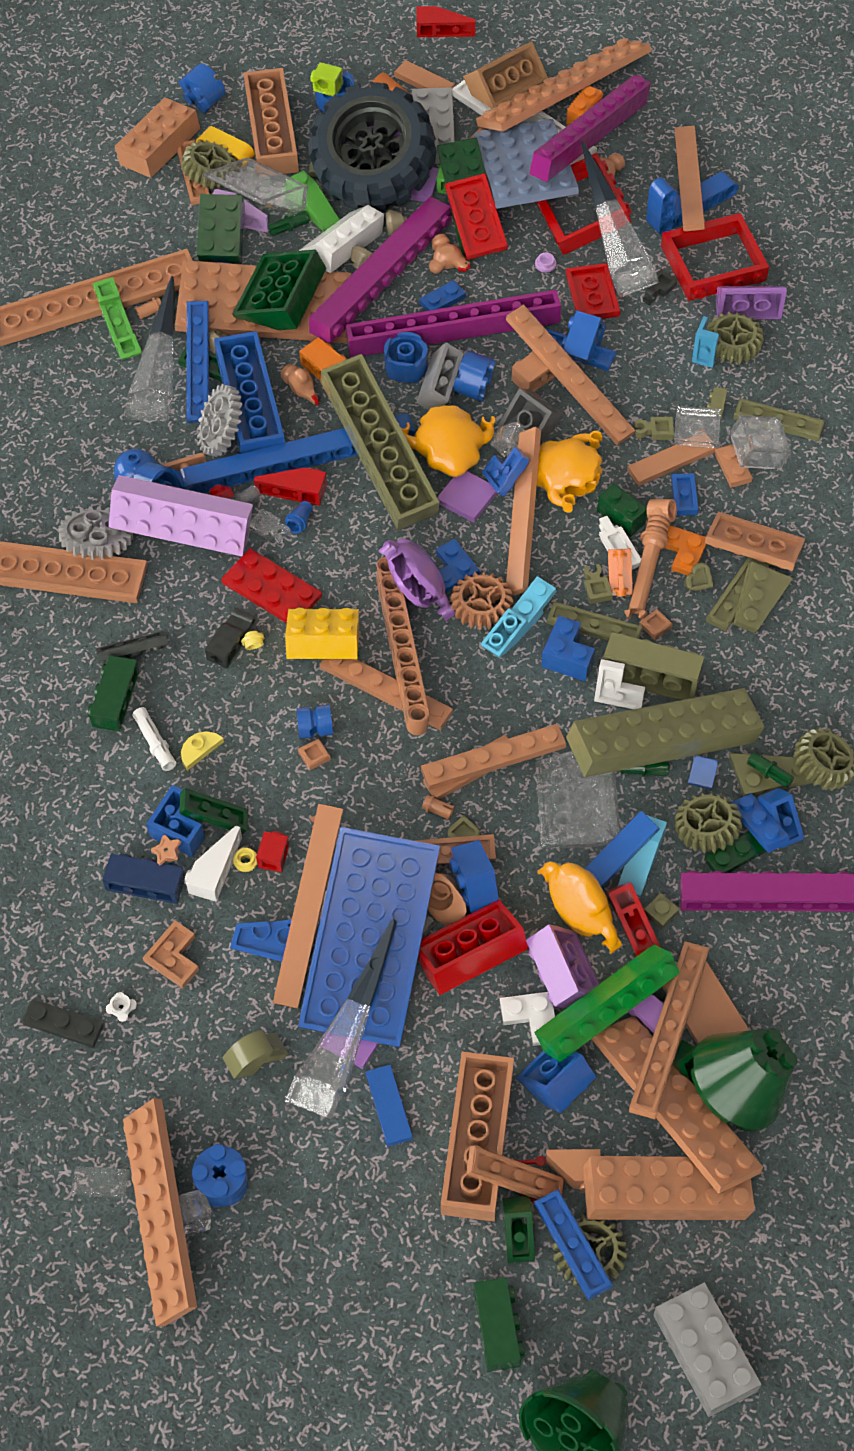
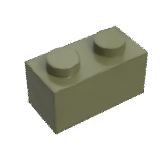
[707,387,728,418]

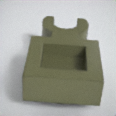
[635,417,674,440]
[584,564,613,604]

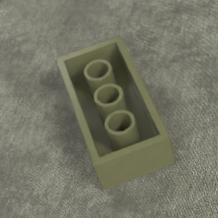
[604,632,705,700]

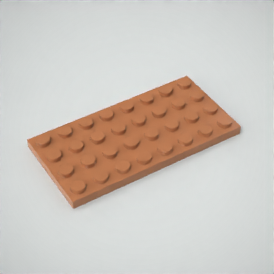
[175,260,351,343]

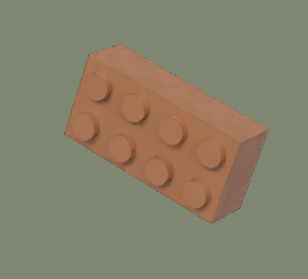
[115,97,200,178]

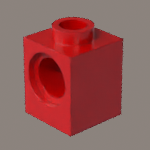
[256,831,290,873]

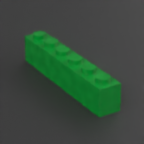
[534,944,680,1062]

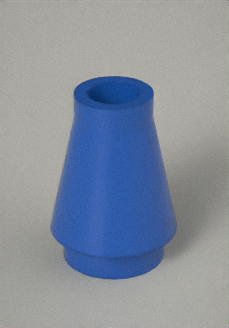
[285,501,313,534]

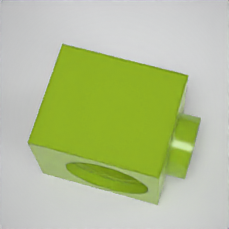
[311,62,343,96]

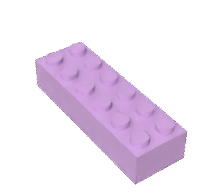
[109,475,253,556]

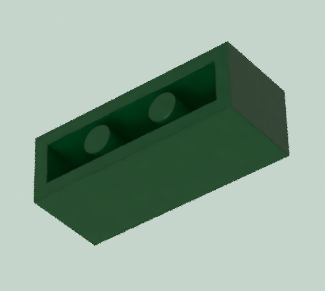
[87,655,139,732]
[474,1277,525,1372]

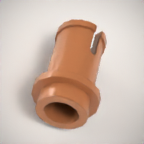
[135,297,161,320]
[422,795,455,820]

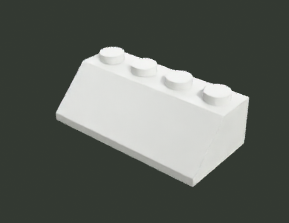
[299,205,384,273]

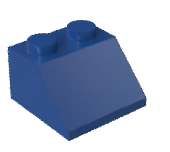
[516,1051,596,1113]

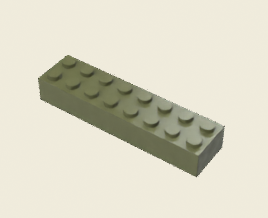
[321,354,440,531]
[566,688,765,778]

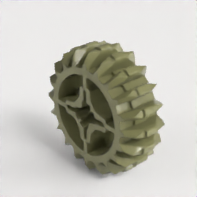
[181,140,237,189]
[707,311,764,365]
[793,727,854,791]
[675,792,742,854]
[553,1214,627,1286]

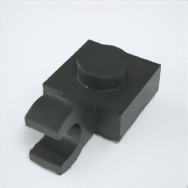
[643,270,678,306]

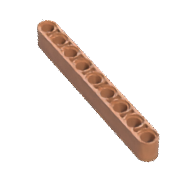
[376,557,429,735]

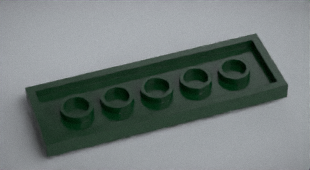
[437,137,487,257]

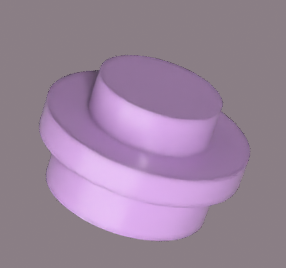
[535,252,556,273]

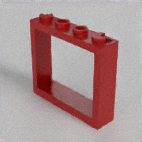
[536,152,632,255]
[661,213,769,301]

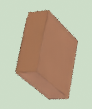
[639,609,673,640]
[298,738,331,770]

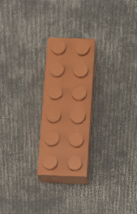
[243,68,299,177]
[441,1051,514,1222]
[583,1156,755,1220]

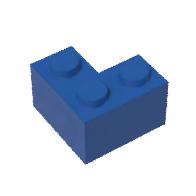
[561,311,606,363]
[541,616,595,682]
[146,785,205,857]
[449,840,499,914]

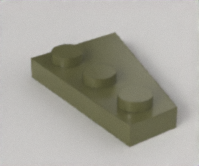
[733,562,793,633]
[729,753,813,797]

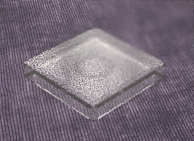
[674,406,721,448]

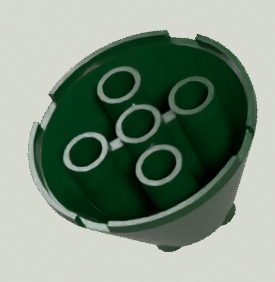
[691,1028,798,1132]
[519,1369,628,1451]

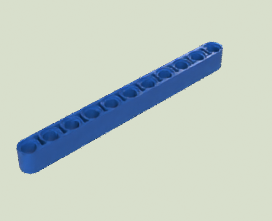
[179,414,416,493]

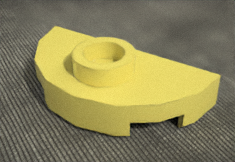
[181,731,224,771]

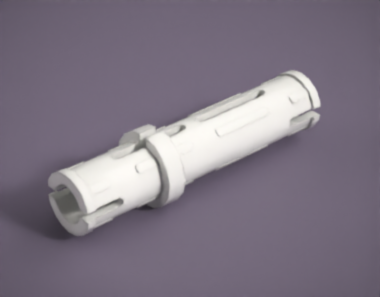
[132,707,176,771]

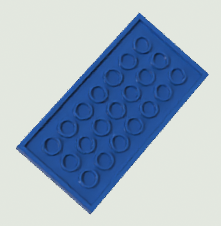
[298,827,440,1048]

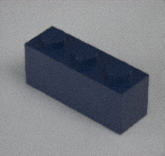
[102,853,185,904]

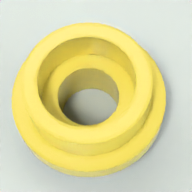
[241,631,264,650]
[233,848,257,872]

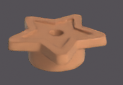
[151,835,181,866]

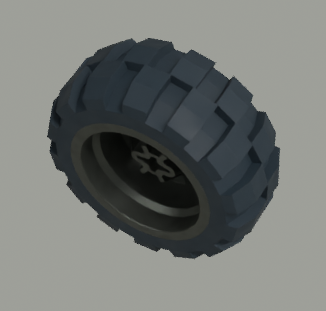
[308,82,437,211]

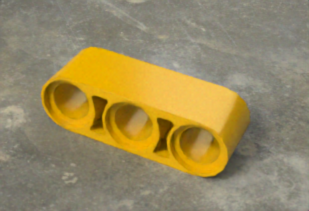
[196,126,255,170]

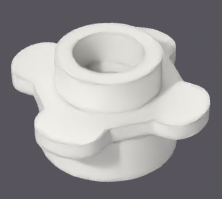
[106,992,137,1022]

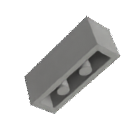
[416,342,464,411]

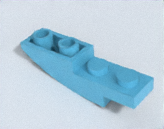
[481,576,557,658]

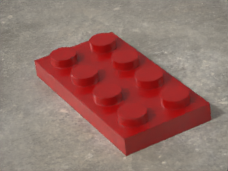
[445,173,508,260]
[221,548,322,623]

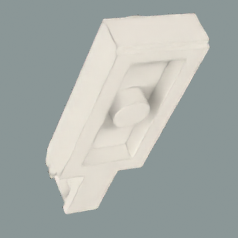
[599,516,641,570]

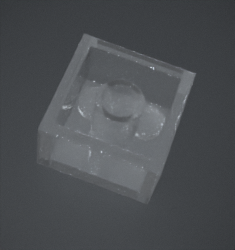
[729,415,792,469]

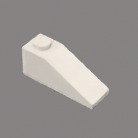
[184,826,242,902]

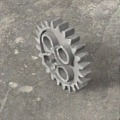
[197,384,242,457]
[59,506,133,560]

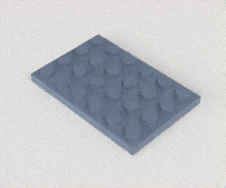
[474,119,579,209]

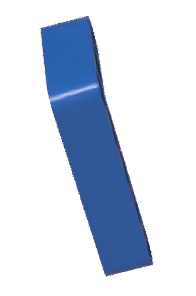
[646,172,739,235]

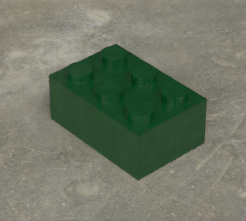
[197,194,245,264]

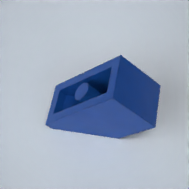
[757,788,805,848]

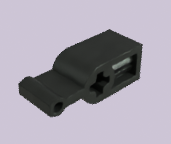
[205,607,256,668]

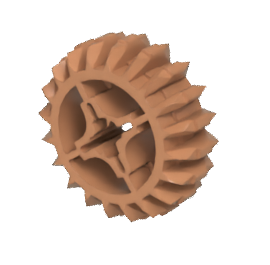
[451,571,513,631]

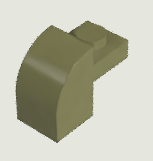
[222,1030,288,1079]

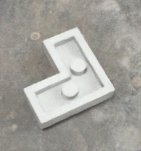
[594,659,645,709]
[500,992,555,1046]

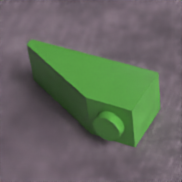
[287,170,339,232]

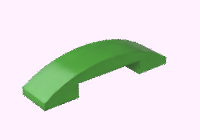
[92,277,142,360]

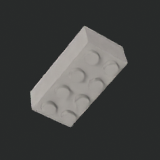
[412,87,455,164]
[653,1282,761,1417]

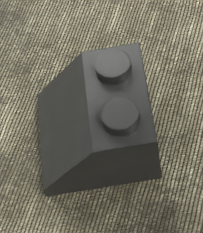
[498,388,564,442]

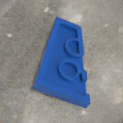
[230,919,292,962]

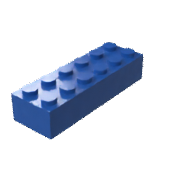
[214,331,285,454]

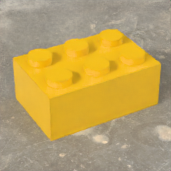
[285,608,359,659]

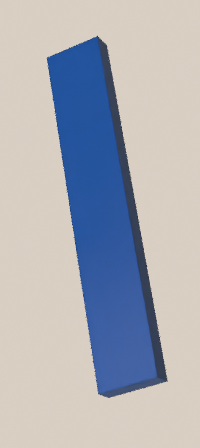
[187,301,209,423]

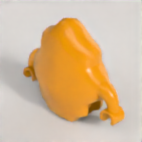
[398,405,495,478]
[537,431,603,513]
[537,862,622,954]

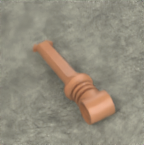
[624,499,677,620]

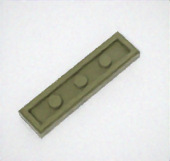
[733,398,825,441]
[706,557,771,632]
[547,601,643,641]

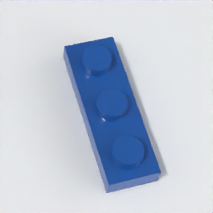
[732,793,790,853]

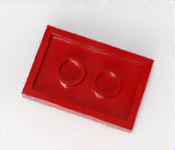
[565,263,620,319]

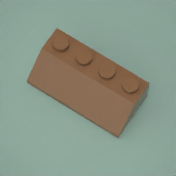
[463,41,548,109]

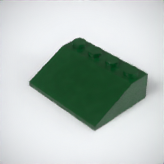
[232,249,327,330]

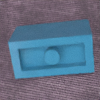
[692,316,719,368]

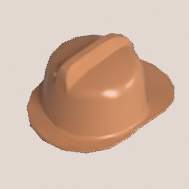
[428,873,467,926]

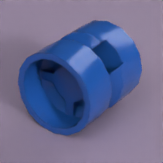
[296,704,333,739]

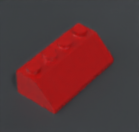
[418,900,528,995]

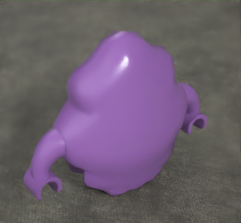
[379,539,455,621]

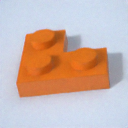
[664,525,707,576]

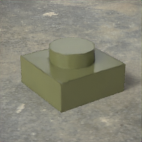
[644,893,680,929]

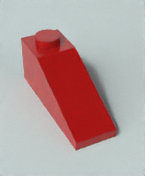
[416,6,475,37]
[254,468,327,506]
[606,882,660,957]

